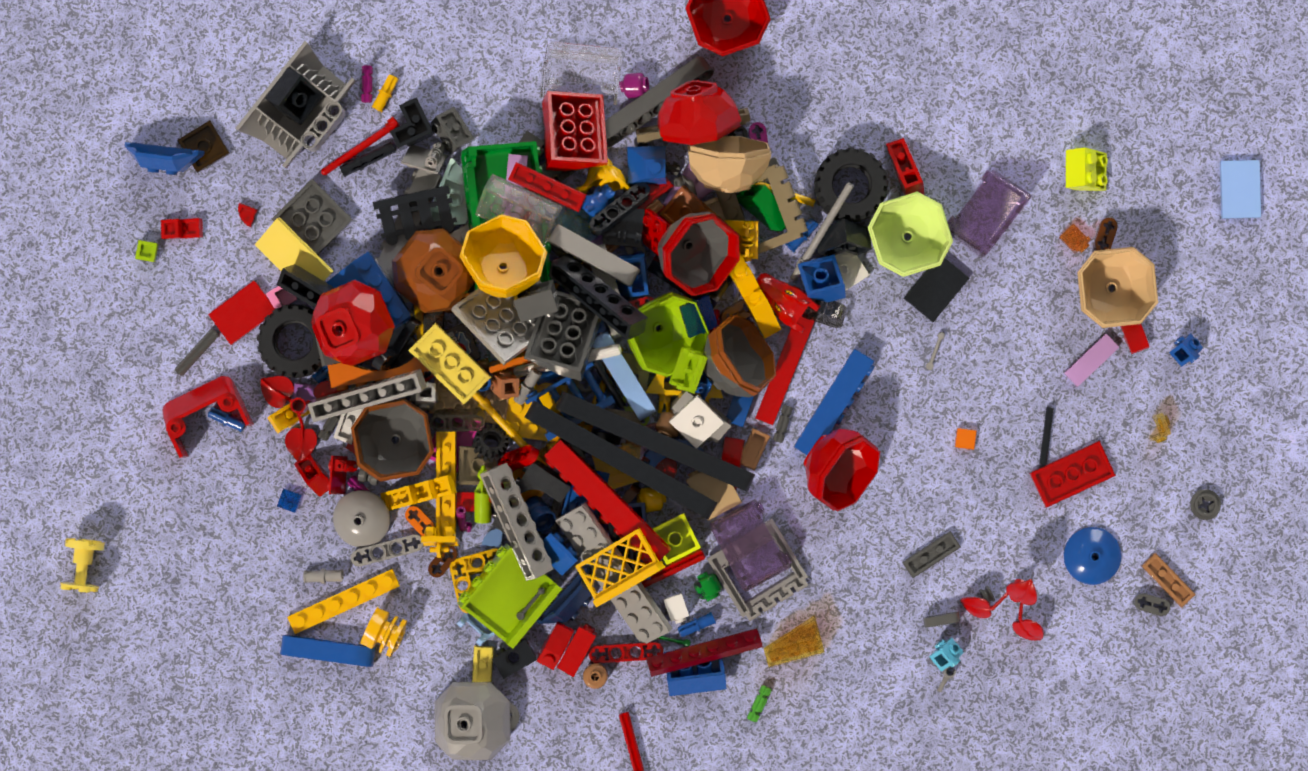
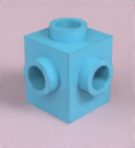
[929,638,964,671]

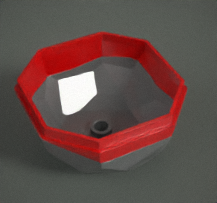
[658,212,740,296]

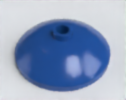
[1063,527,1121,585]

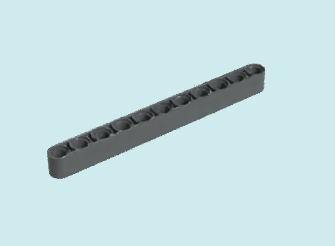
[541,56,714,182]

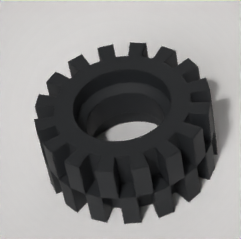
[472,424,509,462]

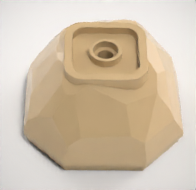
[687,136,771,193]
[1077,247,1158,328]

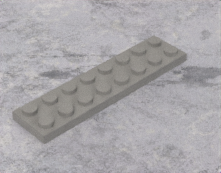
[555,502,673,644]

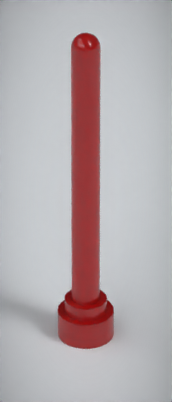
[321,116,400,175]

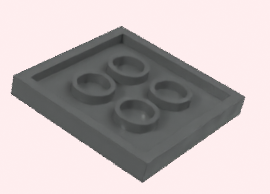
[272,179,353,255]

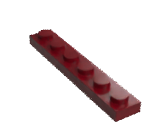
[646,628,763,677]

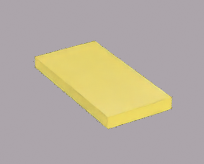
[255,217,334,282]
[408,323,491,404]

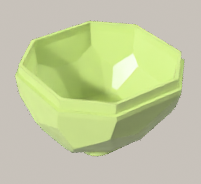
[867,192,953,277]

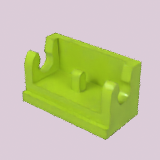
[669,347,708,394]

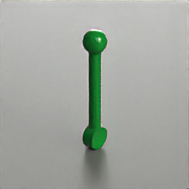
[655,636,691,647]

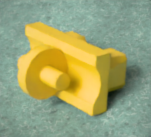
[421,527,459,558]

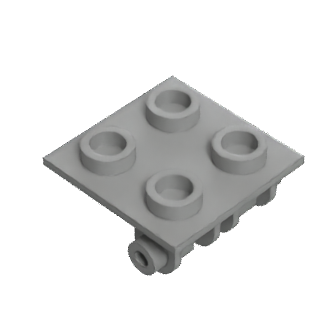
[401,142,447,174]

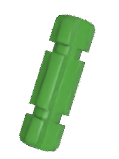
[747,685,771,722]

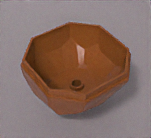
[392,229,475,313]

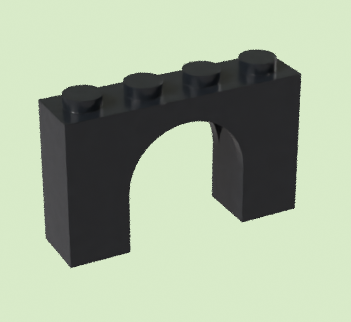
[492,459,572,542]

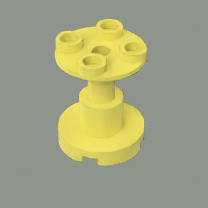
[60,538,105,593]

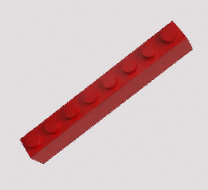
[544,439,671,564]

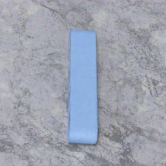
[594,331,656,421]

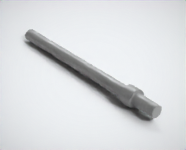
[790,182,854,281]

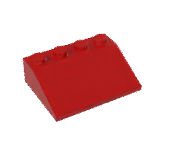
[542,91,608,171]

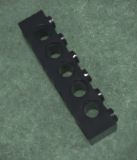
[549,254,648,340]

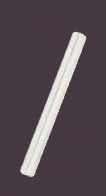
[513,344,622,378]

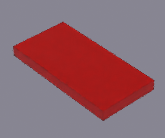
[1029,441,1116,508]

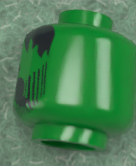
[694,572,722,602]

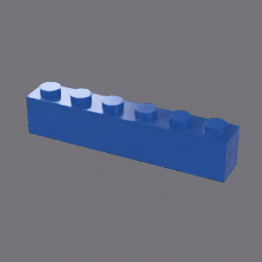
[793,349,875,455]

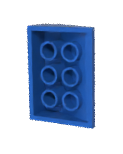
[326,251,413,330]

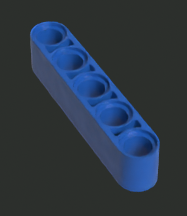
[280,635,376,667]

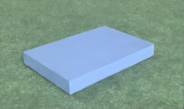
[1220,160,1261,219]

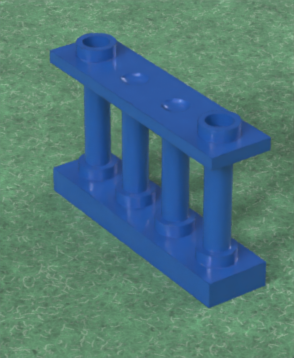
[525,362,615,441]

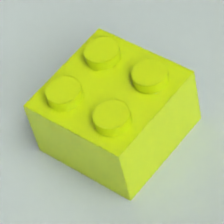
[652,513,701,565]

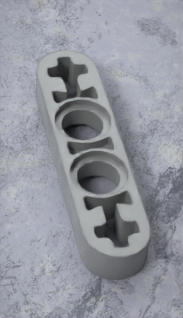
[351,534,424,566]

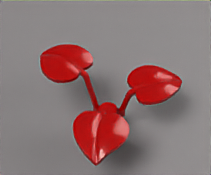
[261,376,348,461]
[960,579,1044,641]

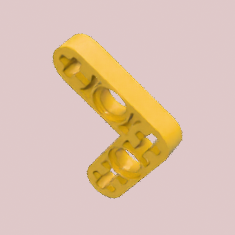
[450,548,498,613]

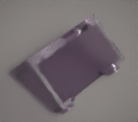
[947,169,1032,258]
[710,498,792,592]

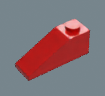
[886,138,925,196]

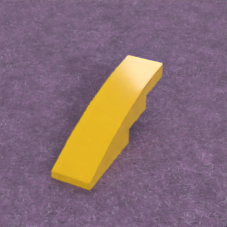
[380,474,457,511]

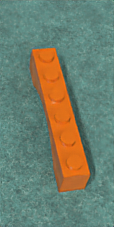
[327,357,429,391]

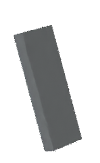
[902,531,961,578]

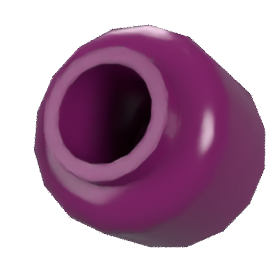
[620,73,649,98]

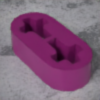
[749,122,768,143]

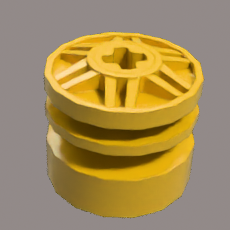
[360,607,408,658]

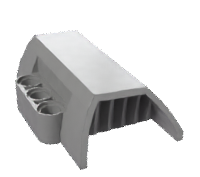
[235,41,355,168]

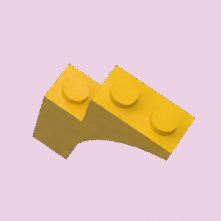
[729,254,782,338]

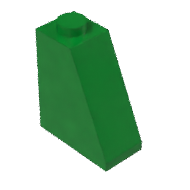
[736,185,786,231]

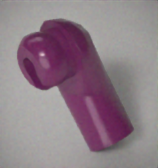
[456,506,472,532]

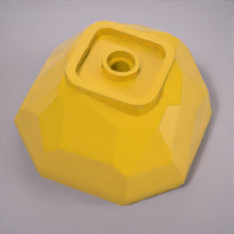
[460,214,547,298]

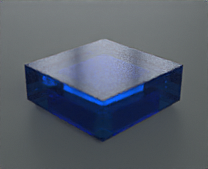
[277,488,302,513]

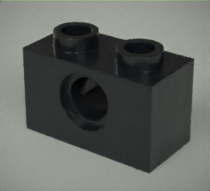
[492,639,537,679]

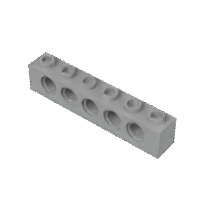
[307,369,427,422]
[479,463,553,581]

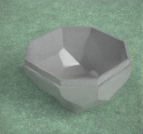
[434,682,510,760]

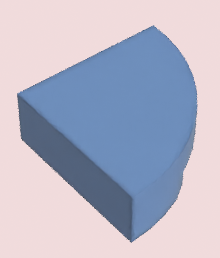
[482,528,503,547]

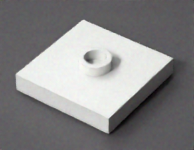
[835,252,870,291]
[669,395,724,449]

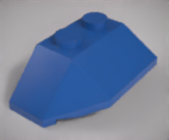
[124,142,205,175]

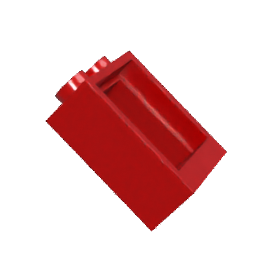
[557,623,597,677]

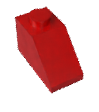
[294,454,330,497]
[536,622,574,670]

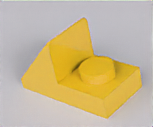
[267,397,310,433]

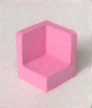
[266,286,297,309]

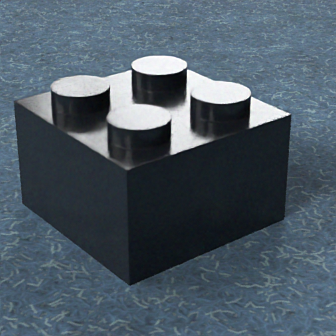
[265,68,323,125]

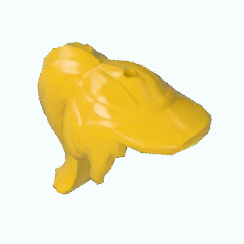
[575,158,630,194]

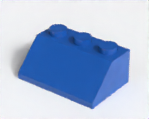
[664,651,727,696]

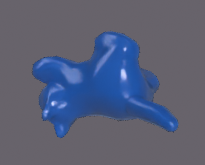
[580,184,615,221]

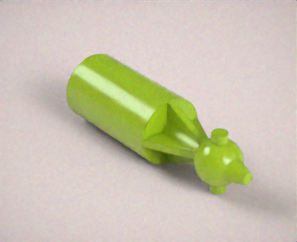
[474,465,492,524]

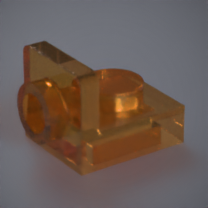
[1058,224,1091,254]

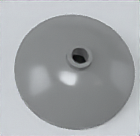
[333,490,390,548]

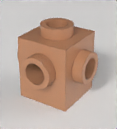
[490,370,520,399]

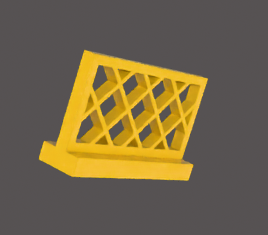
[575,528,665,608]

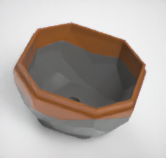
[703,314,776,397]
[351,398,434,482]

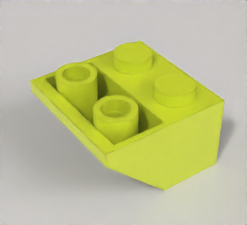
[1065,147,1108,191]

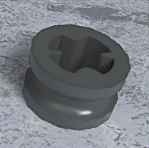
[979,586,995,602]

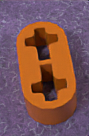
[405,506,436,536]

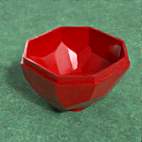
[685,0,771,57]
[658,80,742,145]
[311,280,395,366]
[804,429,880,511]

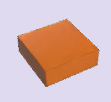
[954,428,977,450]

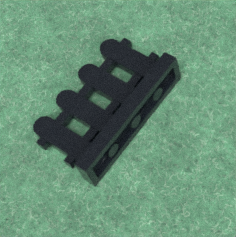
[373,185,457,245]

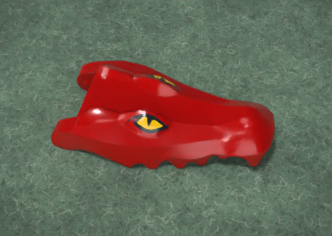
[756,273,821,333]

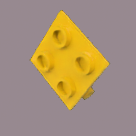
[724,220,758,261]

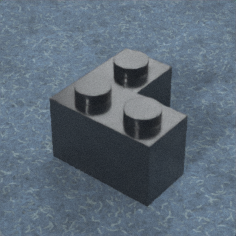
[390,97,435,151]
[816,219,872,256]

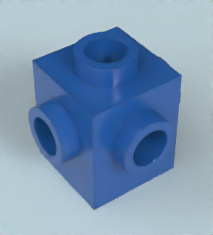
[1169,333,1203,367]

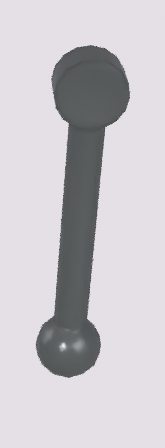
[516,587,545,620]

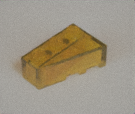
[763,615,825,669]

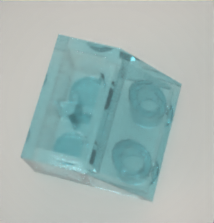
[549,207,602,241]

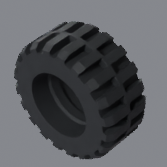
[814,147,888,223]
[257,304,322,378]

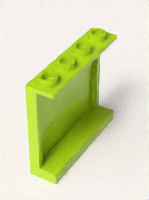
[457,543,562,649]

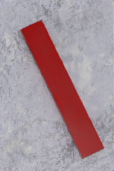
[755,314,815,425]

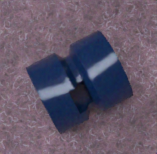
[525,496,556,532]

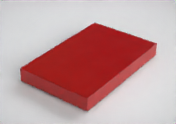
[208,280,275,345]

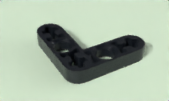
[372,316,422,371]

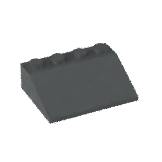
[524,291,602,381]

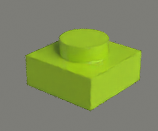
[135,240,159,263]

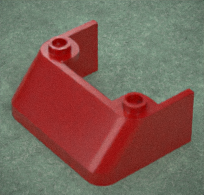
[162,376,254,458]

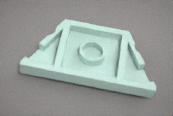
[431,158,468,227]

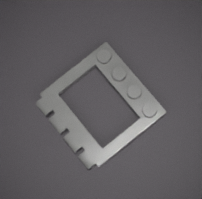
[707,518,809,621]

